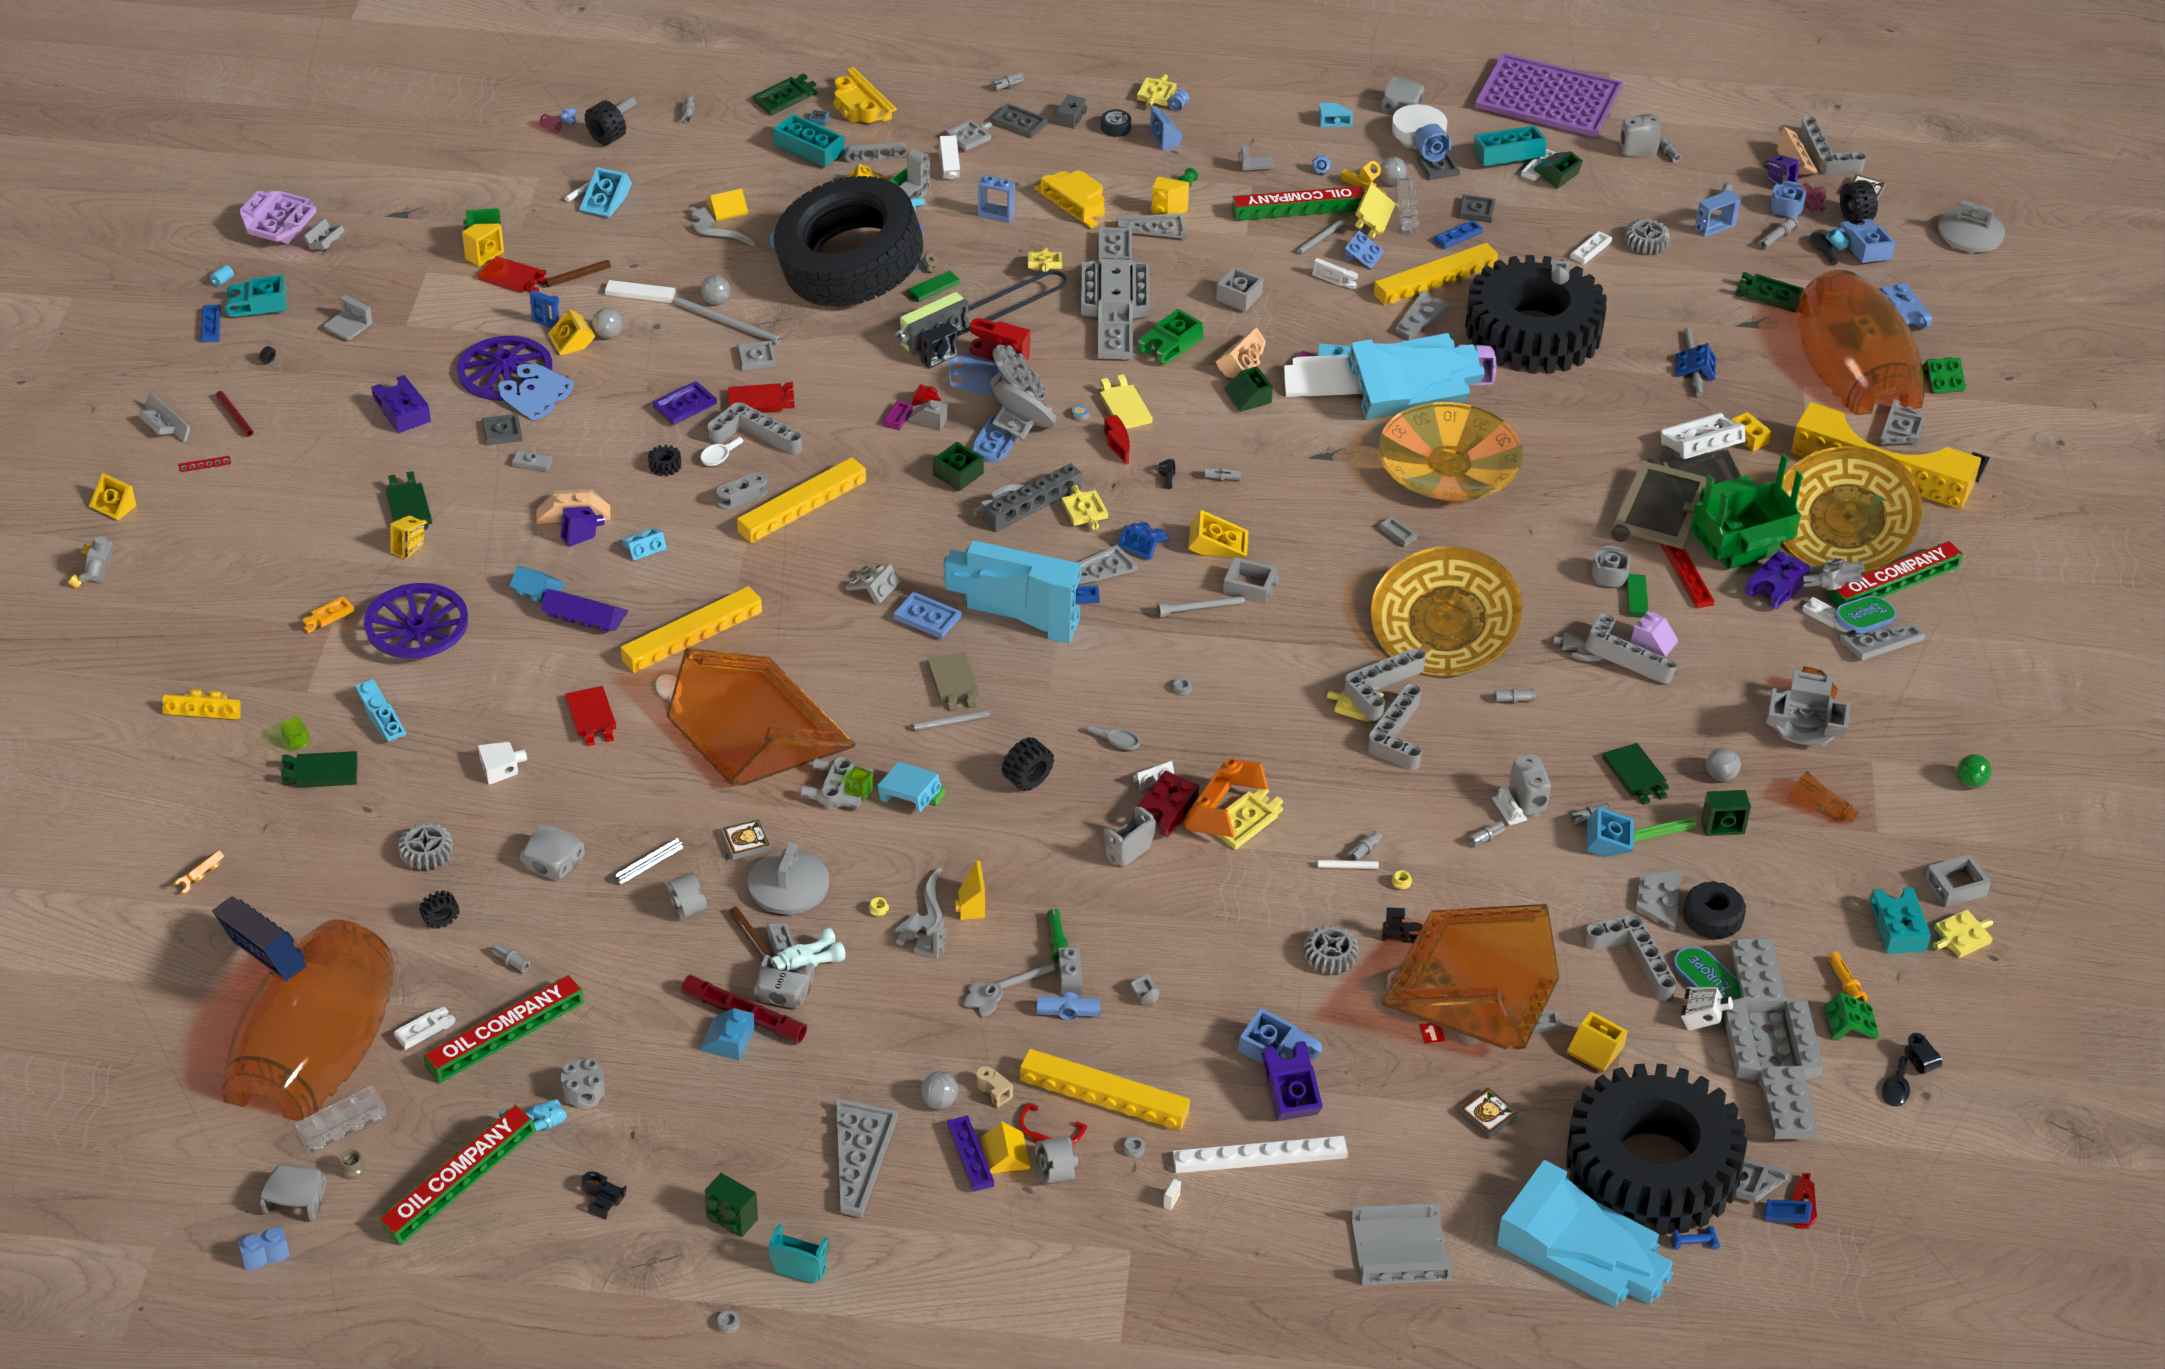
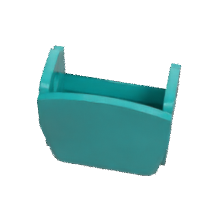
[768,1224,829,1283]

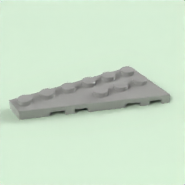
[836,1098,899,1218]

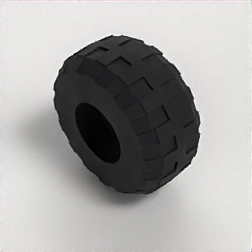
[1683,881,1746,939]

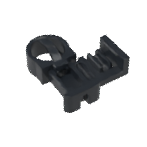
[1382,907,1425,943]
[581,1171,627,1220]

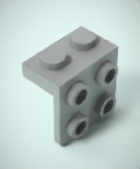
[324,295,373,340]
[845,564,901,604]

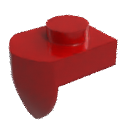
[912,384,941,406]

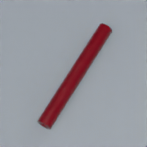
[216,391,254,437]

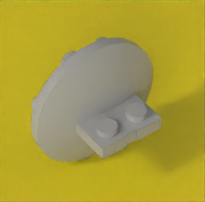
[1938,200,2005,254]
[989,345,1046,407]
[993,382,1057,440]
[748,842,829,916]

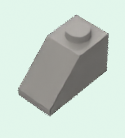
[908,400,947,431]

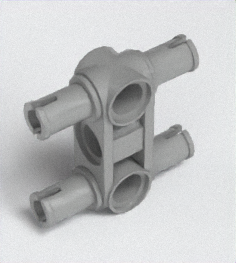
[1804,558,1865,590]
[801,757,873,810]

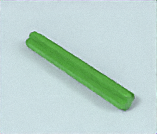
[1634,817,1696,842]

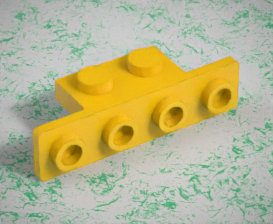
[163,689,241,719]

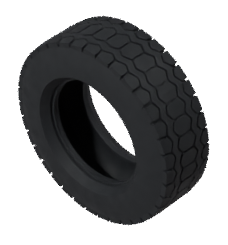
[773,176,923,306]

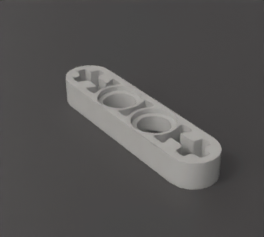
[844,142,908,162]

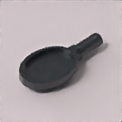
[1809,232,1838,265]
[1882,1056,1910,1107]

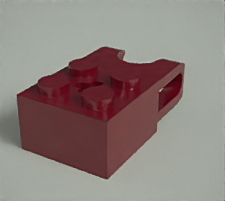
[1132,771,1200,838]

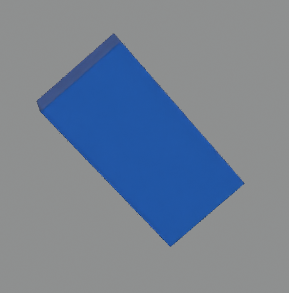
[1764,1199,1812,1224]

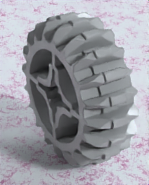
[1624,218,1670,255]
[398,822,454,871]
[1303,925,1359,975]

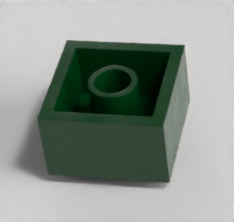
[933,442,984,491]
[1701,790,1751,836]
[704,1173,758,1237]

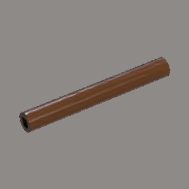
[545,259,611,287]
[729,907,774,968]

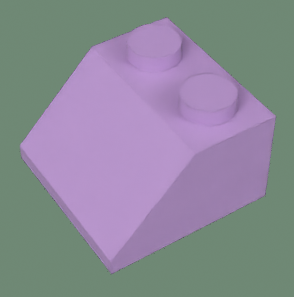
[1630,611,1678,657]

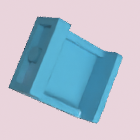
[878,762,941,812]

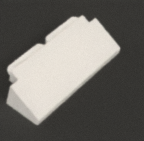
[1284,355,1362,397]

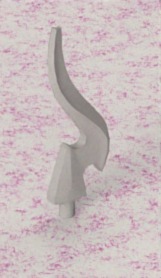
[690,207,756,247]
[972,484,1026,517]
[1553,633,1604,662]
[895,867,943,945]

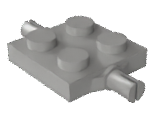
[946,120,992,151]

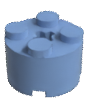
[1414,124,1452,162]
[1770,181,1806,218]

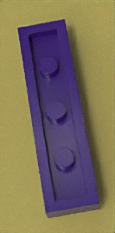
[947,1115,994,1192]

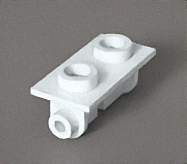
[1133,761,1174,791]
[1492,787,1527,826]

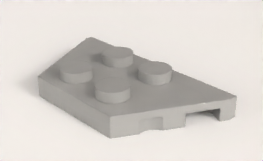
[1879,398,1926,445]
[1636,869,1682,931]
[1735,1158,1789,1203]

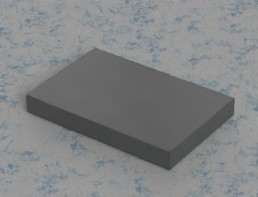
[990,103,1048,139]

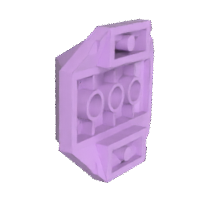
[240,191,317,244]

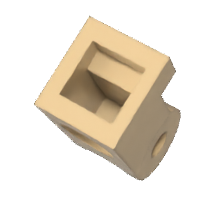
[977,1066,1013,1108]

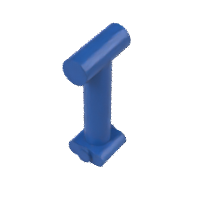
[1671,1226,1720,1250]

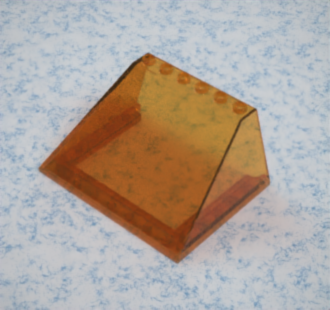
[666,648,856,786]
[1381,904,1559,1050]

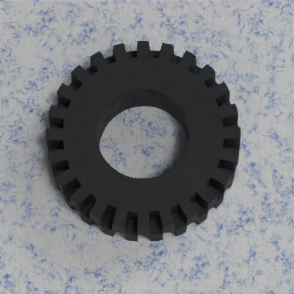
[1465,255,1607,374]
[1566,1063,1747,1235]

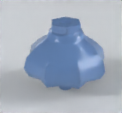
[559,107,577,125]
[1312,155,1332,175]

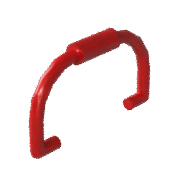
[1018,1102,1088,1145]

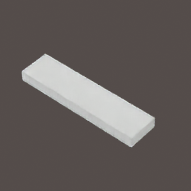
[605,280,676,303]

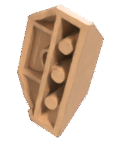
[1777,127,1818,175]
[537,489,611,524]

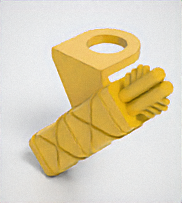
[1341,161,1386,195]

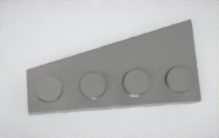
[1117,214,1187,239]
[1395,290,1450,340]
[1078,545,1138,585]
[1840,624,1925,660]

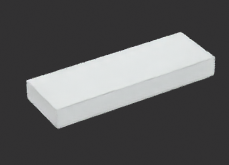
[1521,149,1556,181]
[1570,231,1612,265]

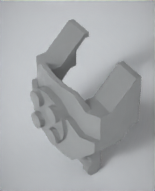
[1766,669,1851,746]

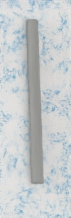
[675,297,781,344]

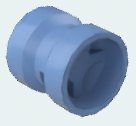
[1168,90,1189,111]

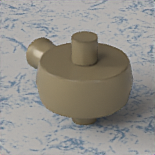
[922,253,938,273]

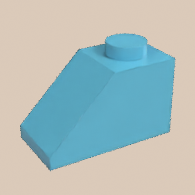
[1318,103,1354,127]

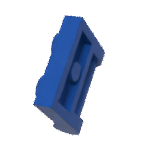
[529,290,559,328]

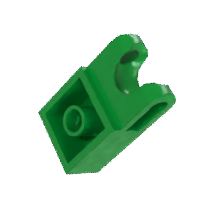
[1138,309,1204,365]

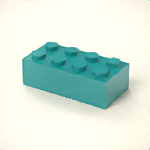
[773,114,845,167]
[1474,125,1546,166]

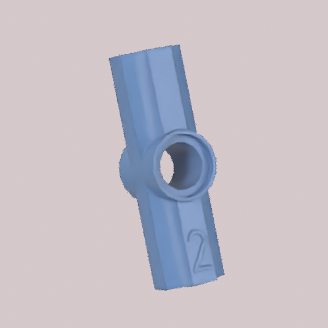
[1037,992,1101,1020]

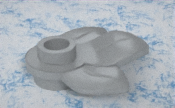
[964,982,1003,1018]

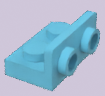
[621,528,667,560]

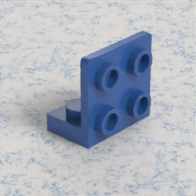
[1675,343,1717,381]
[1118,521,1170,560]

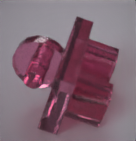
[1802,183,1827,212]

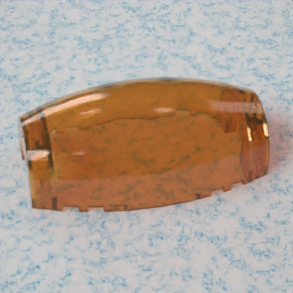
[1798,269,1924,415]
[222,919,394,1123]

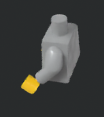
[67,536,113,588]

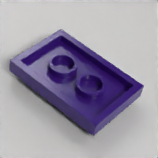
[653,381,717,425]

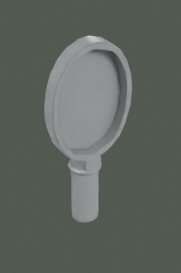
[1088,725,1140,750]

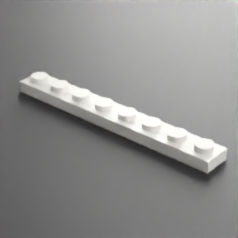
[1173,1136,1348,1173]

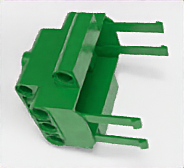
[1691,453,1804,569]

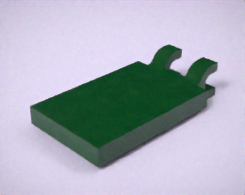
[753,73,817,116]
[1735,271,1804,313]
[385,471,432,525]
[1602,743,1669,805]
[281,751,358,788]

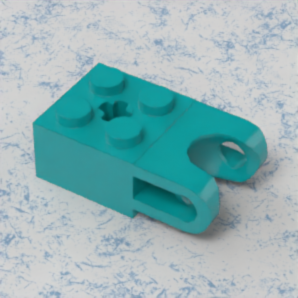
[225,274,288,317]
[1870,887,1931,954]

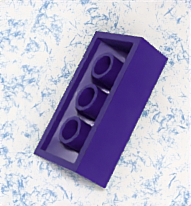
[541,588,628,632]

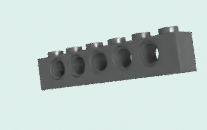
[985,463,1082,532]

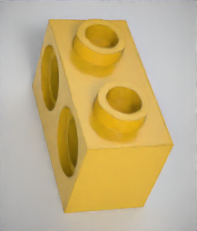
[1731,412,1771,452]

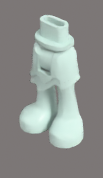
[770,928,845,971]

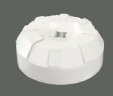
[1392,104,1447,149]

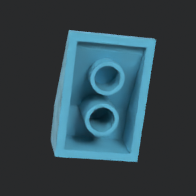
[579,167,632,218]

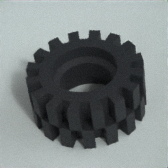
[648,445,682,476]
[419,890,460,929]

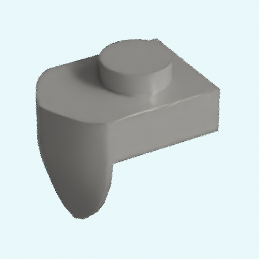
[1551,261,1570,284]
[1130,974,1160,1006]

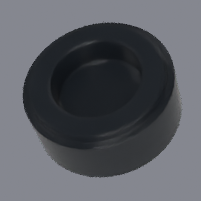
[259,346,276,364]

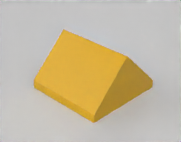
[706,189,748,221]
[89,473,137,520]
[980,1121,1030,1174]

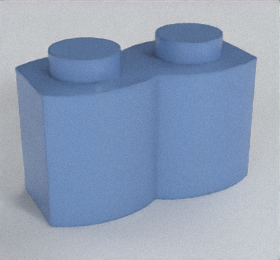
[238,1227,290,1270]

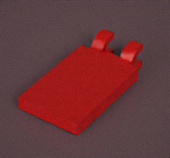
[478,256,547,293]
[728,382,795,413]
[565,686,617,746]

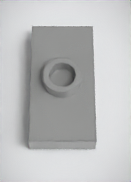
[512,450,553,472]

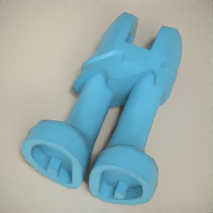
[499,1099,567,1134]

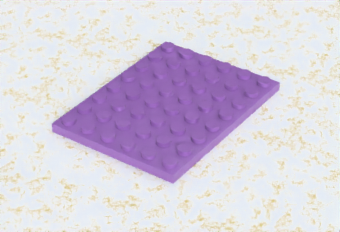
[1474,53,1623,138]

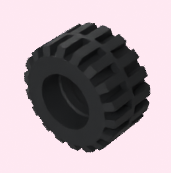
[584,100,626,146]
[1840,180,1878,224]
[1002,737,1054,791]

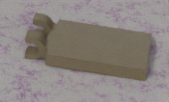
[928,653,978,711]

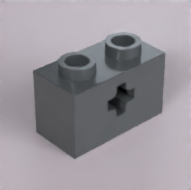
[1056,94,1087,129]

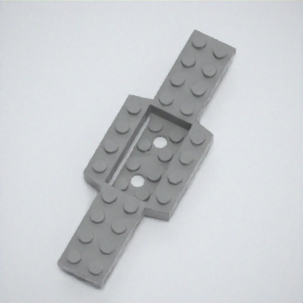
[1081,227,1150,360]
[1722,938,1823,1139]

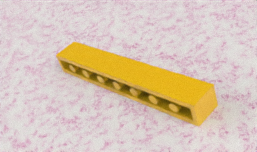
[1374,243,1498,306]
[737,457,866,543]
[620,586,762,673]
[1020,1049,1190,1131]

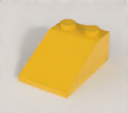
[1188,510,1249,558]

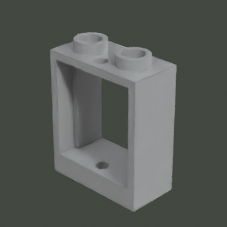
[1223,557,1279,605]
[1925,854,1991,907]

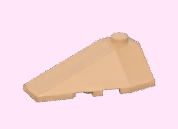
[1215,327,1266,379]

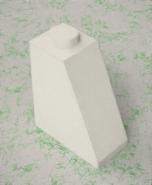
[939,135,960,180]

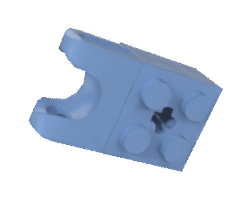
[1837,219,1896,263]
[1872,283,1932,334]
[1238,1008,1322,1064]

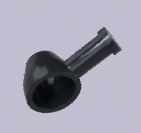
[1159,459,1176,489]

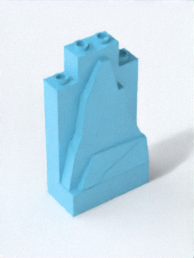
[1346,333,1484,420]
[943,540,1082,644]
[1497,1160,1673,1307]

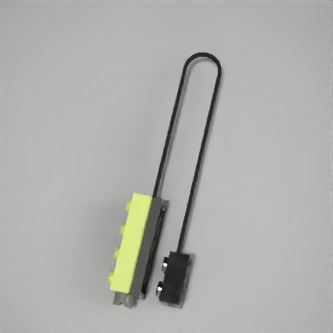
[895,270,1067,369]

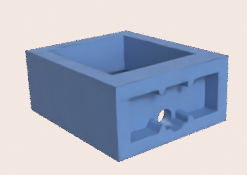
[978,175,1015,223]
[1695,190,1741,237]

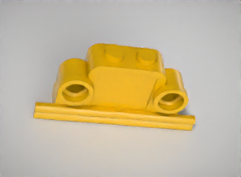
[833,67,897,123]
[1034,170,1105,229]

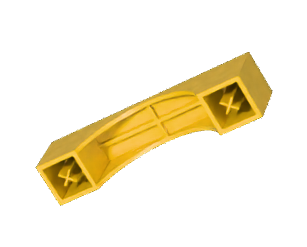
[1791,402,1981,510]

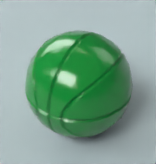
[1957,754,1992,788]

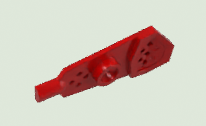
[1792,1173,1817,1229]

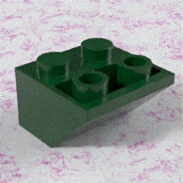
[1534,151,1583,189]
[1225,366,1273,412]

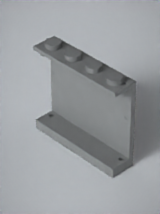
[1351,1202,1453,1285]

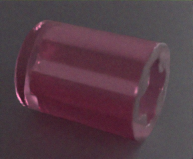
[539,114,562,133]

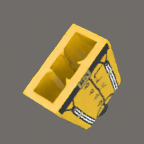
[390,516,428,560]

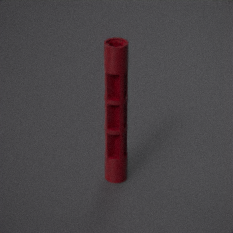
[681,974,807,1044]

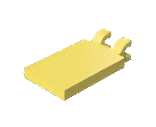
[1355,183,1396,239]
[1100,374,1153,429]
[1216,789,1283,850]

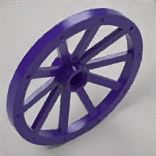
[457,336,553,401]
[364,583,469,659]

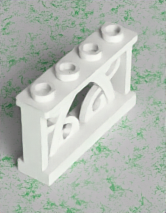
[1661,413,1745,459]

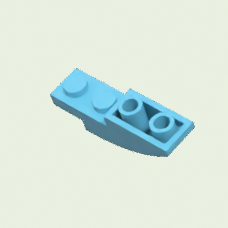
[355,679,406,742]

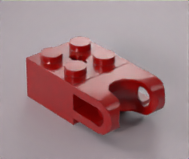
[969,318,1031,362]

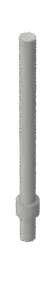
[1684,328,1703,397]

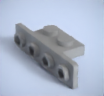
[139,393,190,442]

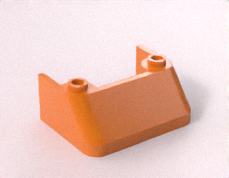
[1183,758,1268,837]

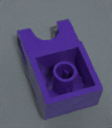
[371,375,431,434]
[1745,550,1810,609]
[1261,1041,1323,1121]

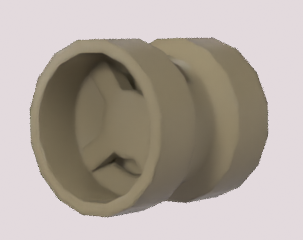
[339,1149,364,1180]

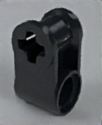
[1904,1033,1942,1074]

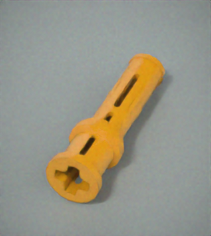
[1827,952,1868,1003]

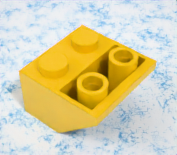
[1567,1011,1628,1073]

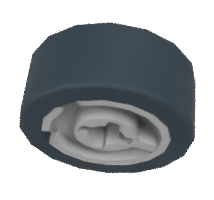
[1101,109,1131,137]

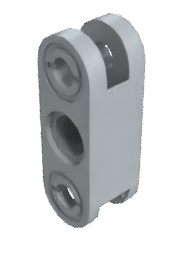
[717,472,768,510]

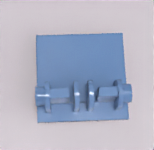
[1345,231,1385,270]

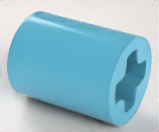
[1826,228,1849,251]
[210,265,234,287]

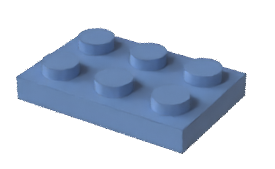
[894,592,961,639]

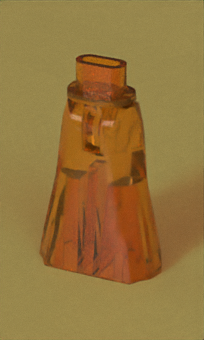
[1788,771,1859,823]

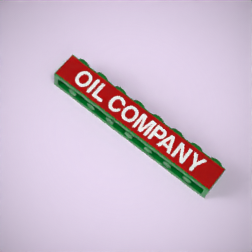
[1232,186,1364,221]
[1829,541,1963,608]
[423,975,584,1084]
[379,1104,537,1246]

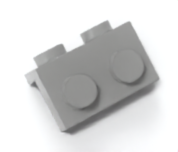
[303,219,345,250]

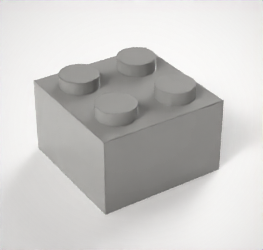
[1216,267,1264,312]

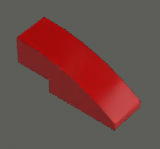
[1104,414,1130,465]

